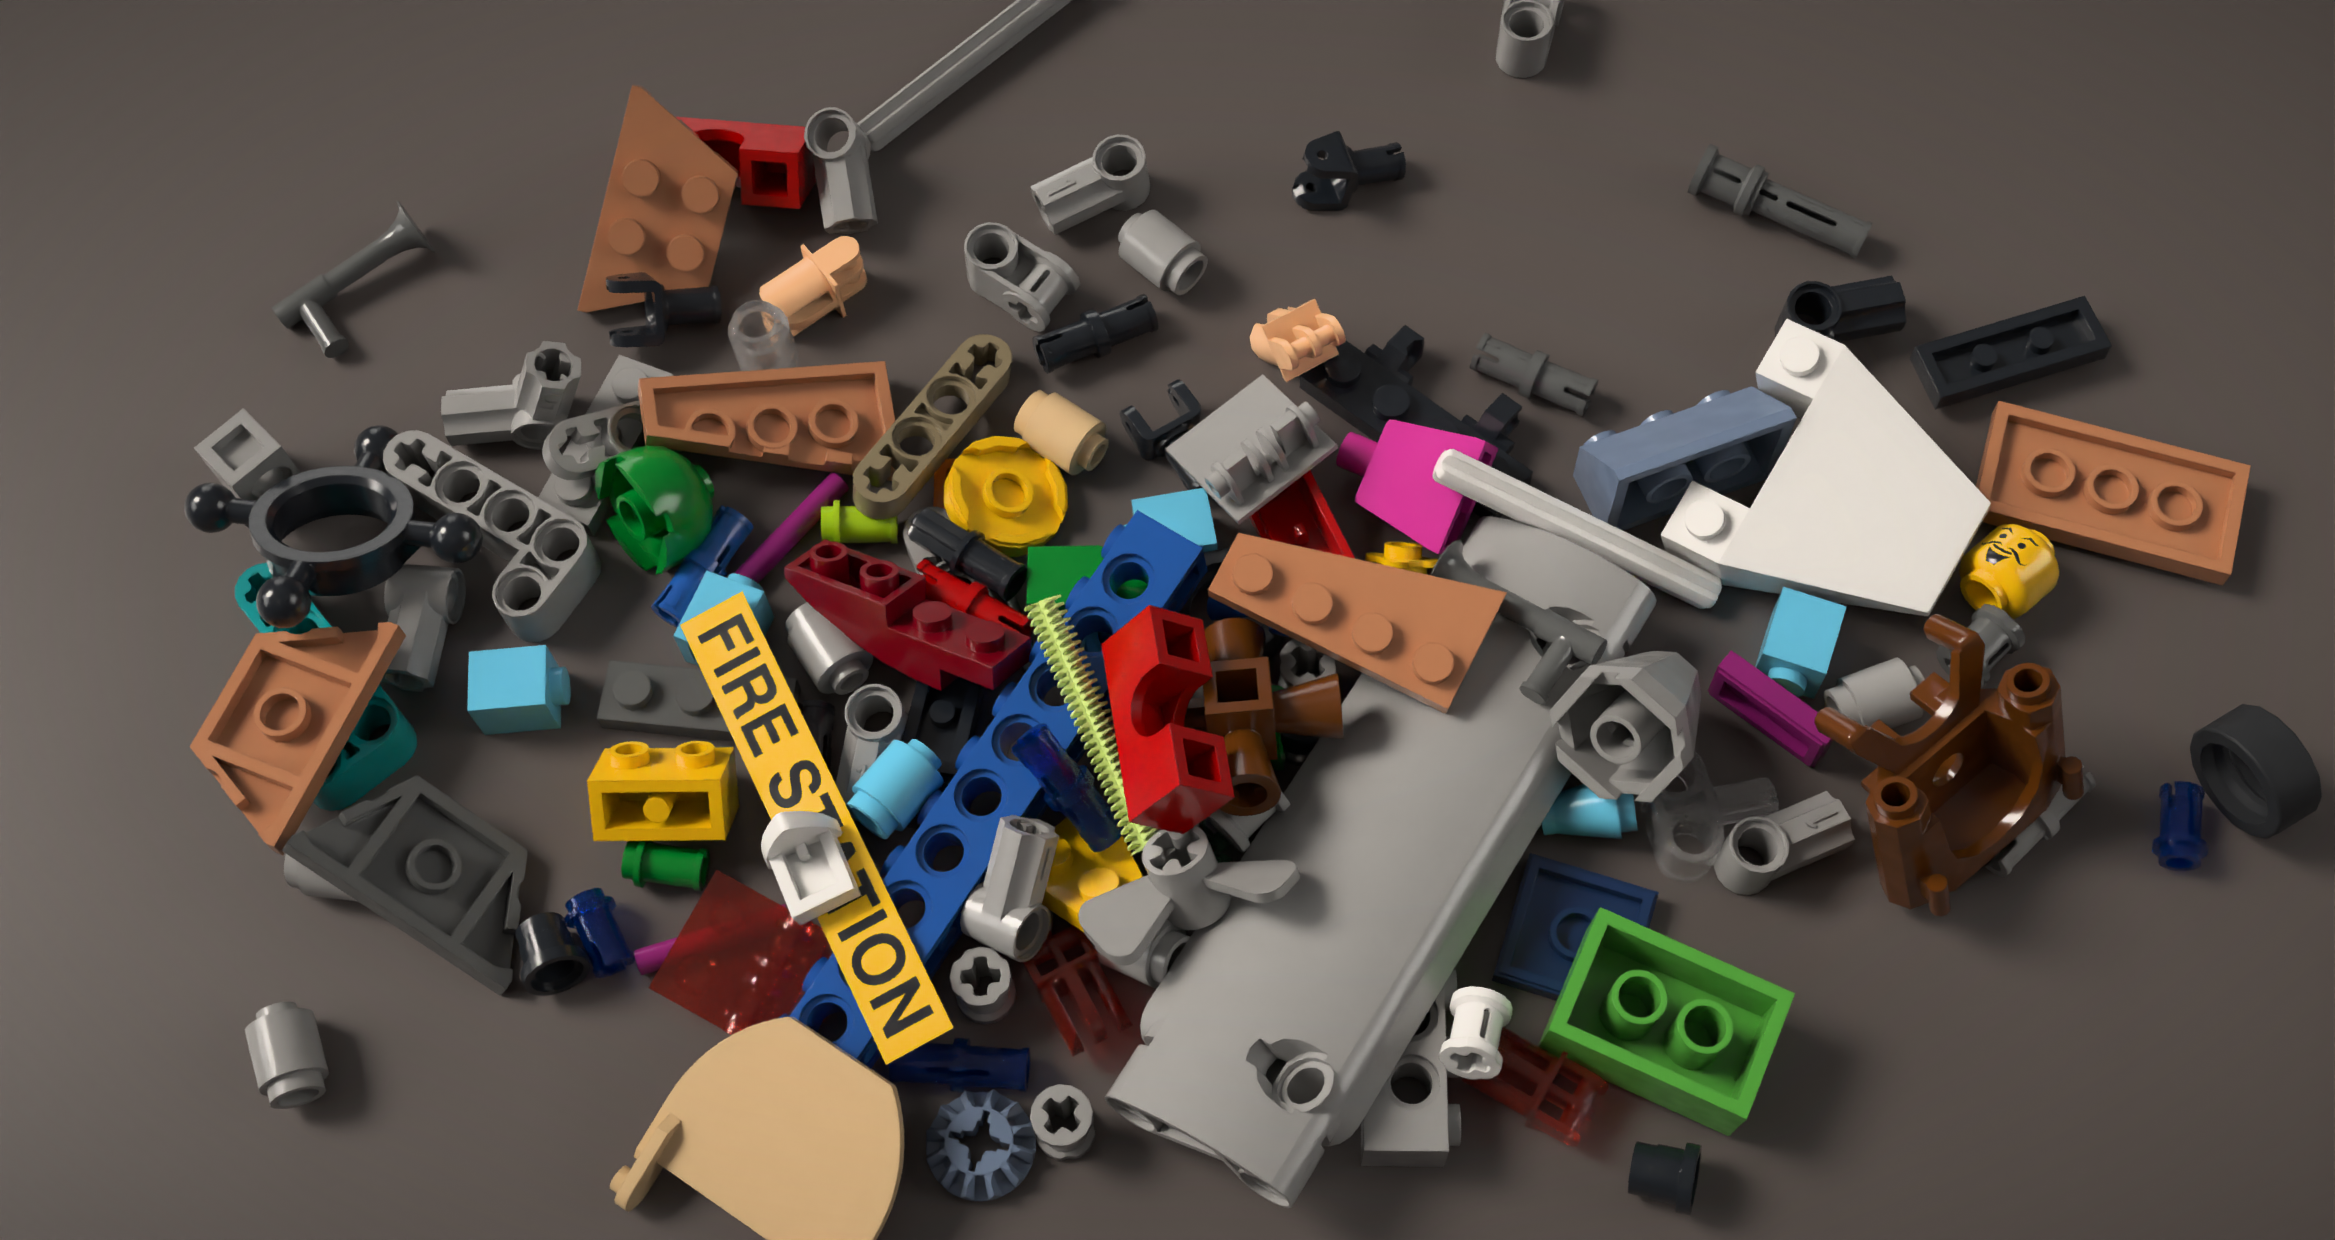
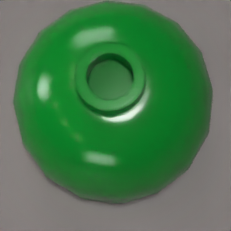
[595,446,714,574]

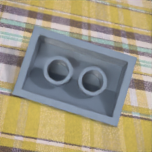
[1573,386,1797,530]

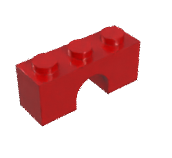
[676,117,816,209]
[1101,605,1235,834]

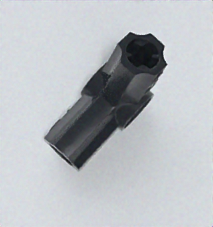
[1774,275,1907,342]

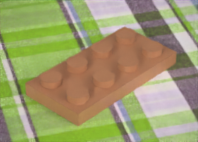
[1976,401,2251,586]

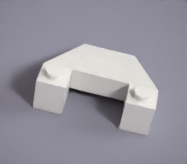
[1661,319,1991,617]

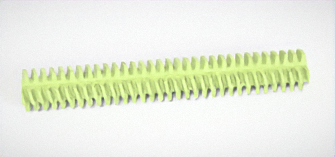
[1024,594,1158,856]

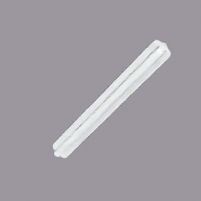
[1433,449,1723,609]

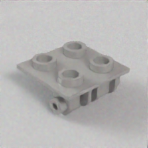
[1166,374,1338,525]

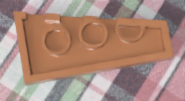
[638,361,900,481]
[1208,533,1507,714]

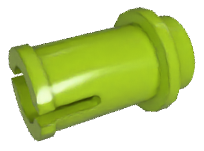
[821,500,898,544]

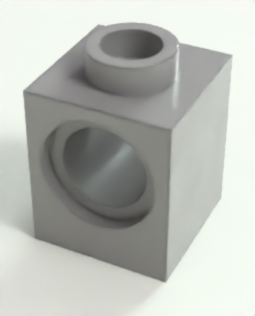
[194,408,300,501]

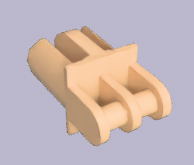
[759,236,867,338]
[1250,299,1346,382]

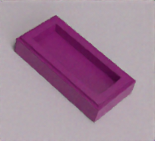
[1708,650,1833,768]

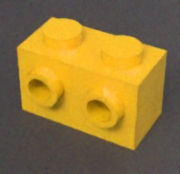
[587,741,739,841]

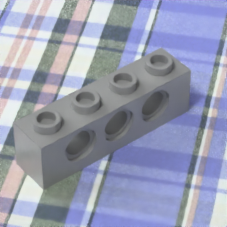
[1361,970,1461,1167]

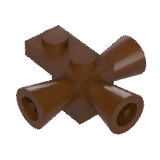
[1184,618,1344,816]

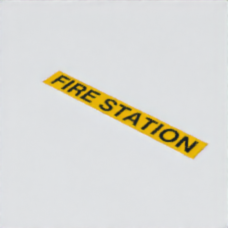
[680,591,954,1065]

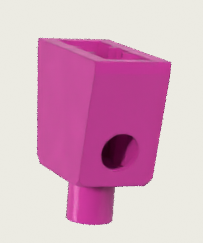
[1336,419,1499,555]

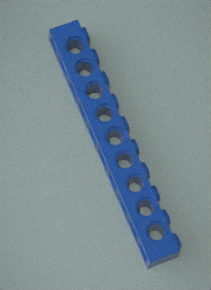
[779,510,1208,1068]

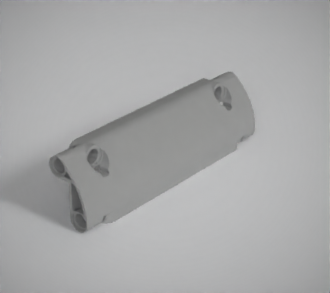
[1105,516,1657,1208]

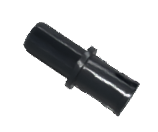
[907,508,1027,601]

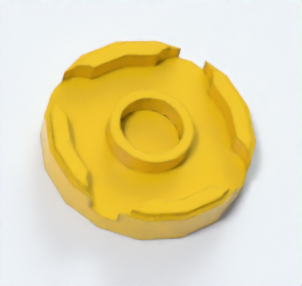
[943,436,1068,557]

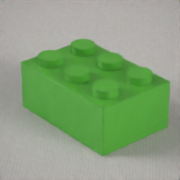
[1537,907,1795,1136]

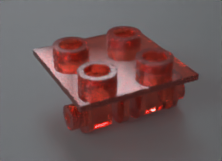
[649,870,829,1035]

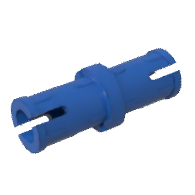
[651,505,754,628]

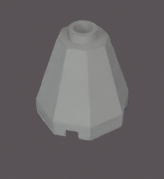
[1549,651,1701,802]

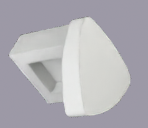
[761,811,862,925]

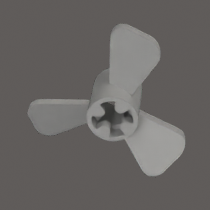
[1078,824,1300,966]

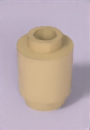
[1014,390,1109,476]

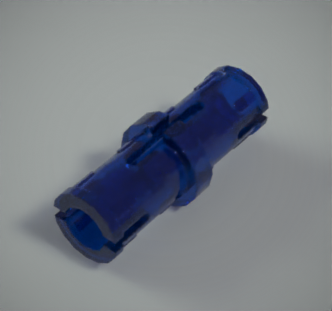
[1011,723,1124,852]
[889,1037,1031,1093]

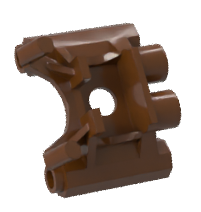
[1814,614,2084,917]

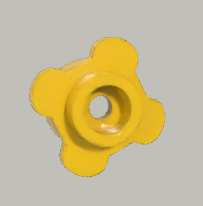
[1365,542,1438,574]

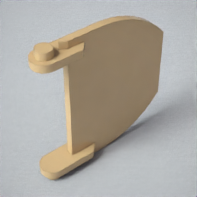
[610,1017,904,1240]

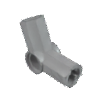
[441,341,581,450]

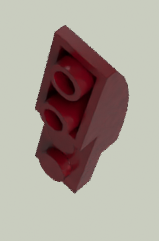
[784,540,1032,691]

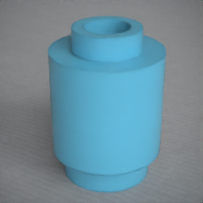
[846,739,944,839]

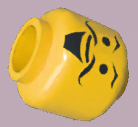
[1959,524,2059,619]

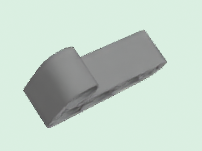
[383,430,601,642]

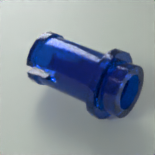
[2152,781,2209,871]
[564,888,635,978]

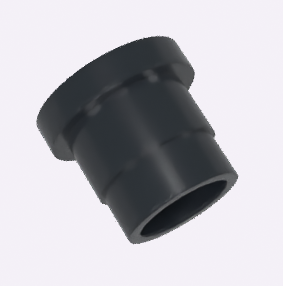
[516,912,590,996]
[1628,1141,1702,1215]

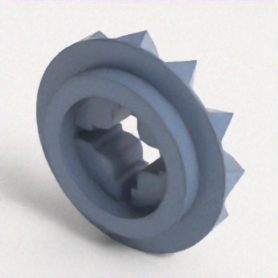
[926,1089,1036,1201]

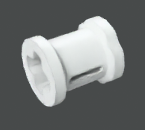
[1439,986,1513,1079]

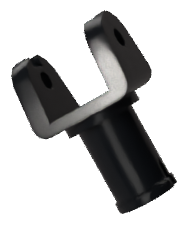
[1292,131,1406,211]
[606,272,722,348]
[1119,379,1202,490]

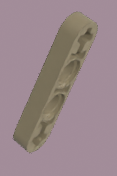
[853,334,1012,520]

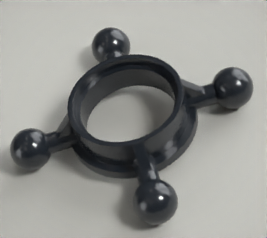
[184,425,483,628]

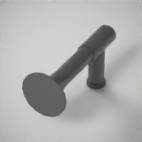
[271,201,435,358]
[1430,540,1607,705]

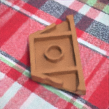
[577,84,739,313]
[190,622,406,855]

